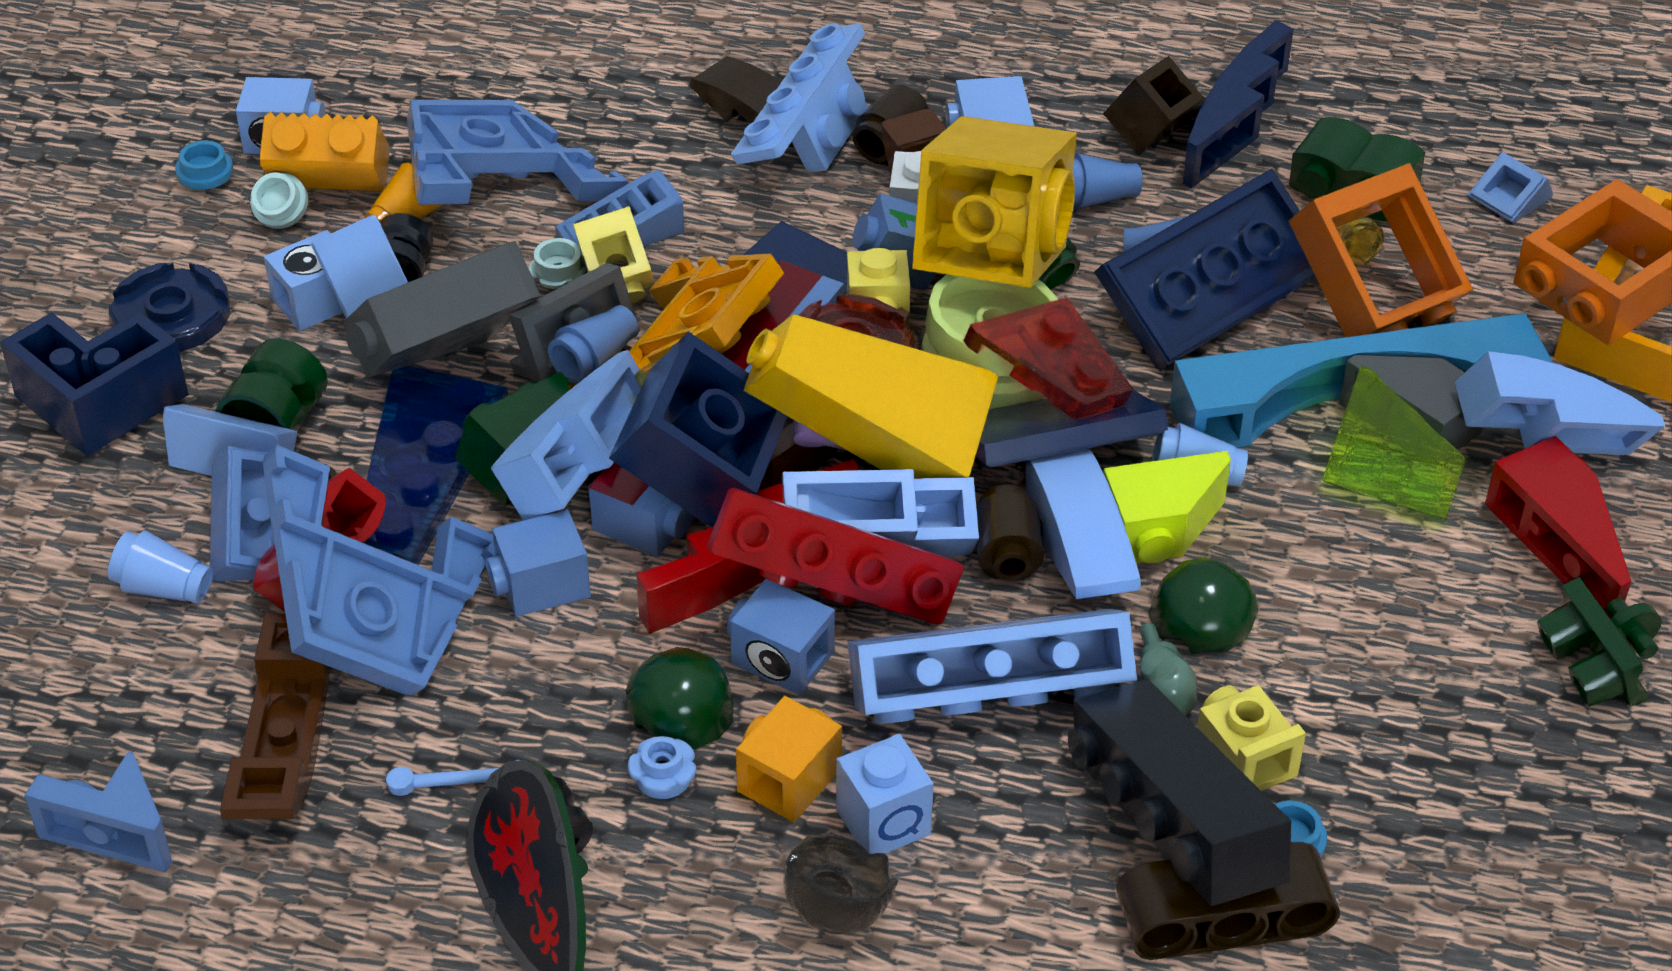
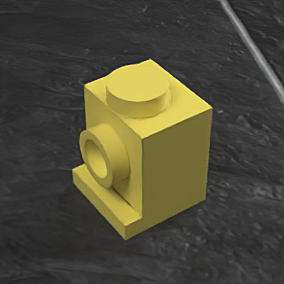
[573,206,654,304]
[1197,685,1306,791]

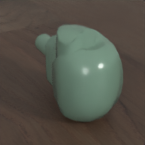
[1139,623,1197,716]

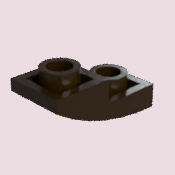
[689,56,782,124]

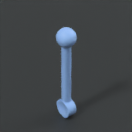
[386,760,520,796]

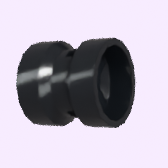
[379,213,434,282]

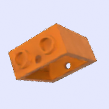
[1288,163,1473,337]
[1513,179,1672,346]

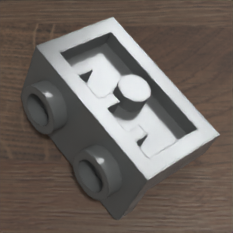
[508,263,640,382]

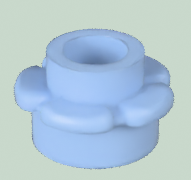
[628,736,696,799]

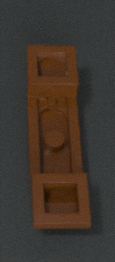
[220,613,330,819]

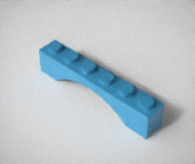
[1170,313,1553,447]

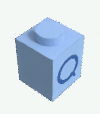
[836,734,934,860]

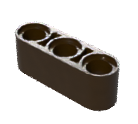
[1116,842,1340,960]

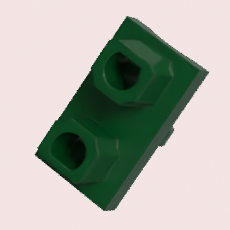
[1537,577,1662,707]

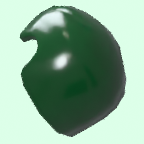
[1148,557,1258,654]
[625,647,734,749]

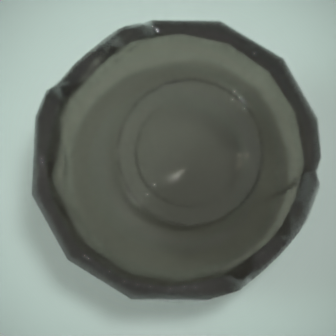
[783,832,898,934]

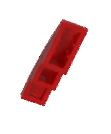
[636,459,859,634]

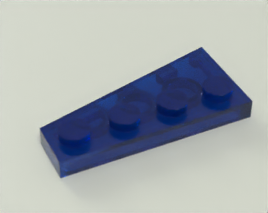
[363,366,508,565]

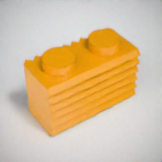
[260,111,390,191]

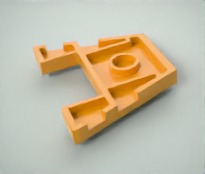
[568,254,784,391]

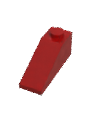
[1485,436,1631,619]

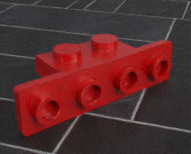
[707,488,964,625]

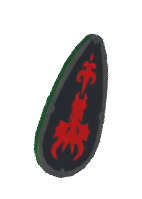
[467,760,588,971]

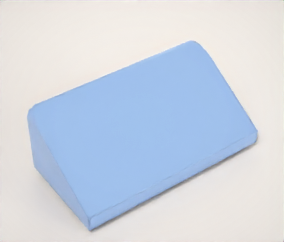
[310,214,408,319]
[163,404,297,476]

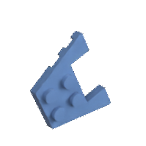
[407,100,628,205]
[263,445,495,696]

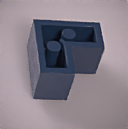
[0,311,189,456]

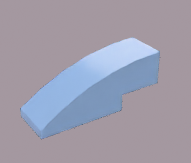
[491,350,645,520]
[1454,351,1665,455]
[1025,448,1141,599]
[782,469,979,556]

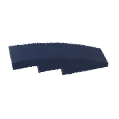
[1183,20,1294,189]

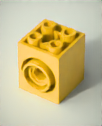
[912,116,1077,288]

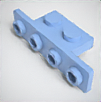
[731,23,868,173]

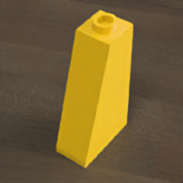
[743,314,999,479]

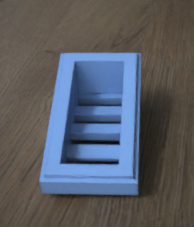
[555,170,684,267]

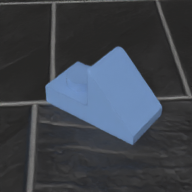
[24,751,173,872]

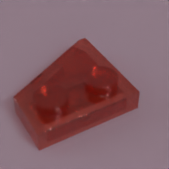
[963,297,1134,420]

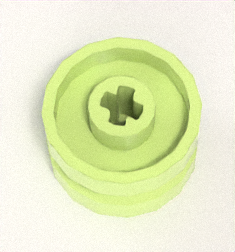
[921,274,1063,409]

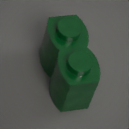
[1289,117,1425,221]

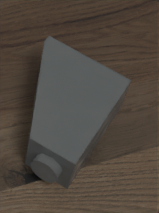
[343,241,541,378]

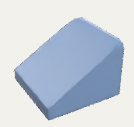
[1467,152,1553,224]

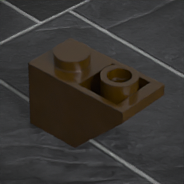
[1103,56,1205,156]

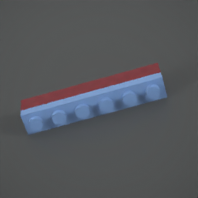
[588,260,848,557]

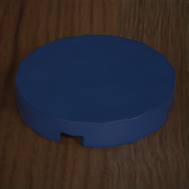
[109,262,230,352]

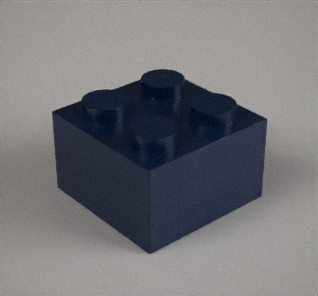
[609,331,788,527]

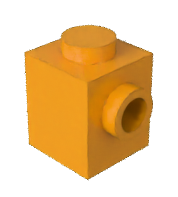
[736,696,842,823]

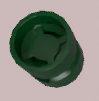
[215,338,328,433]

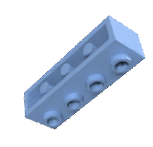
[847,609,1137,724]

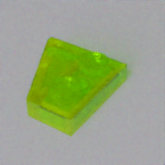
[1322,365,1467,521]

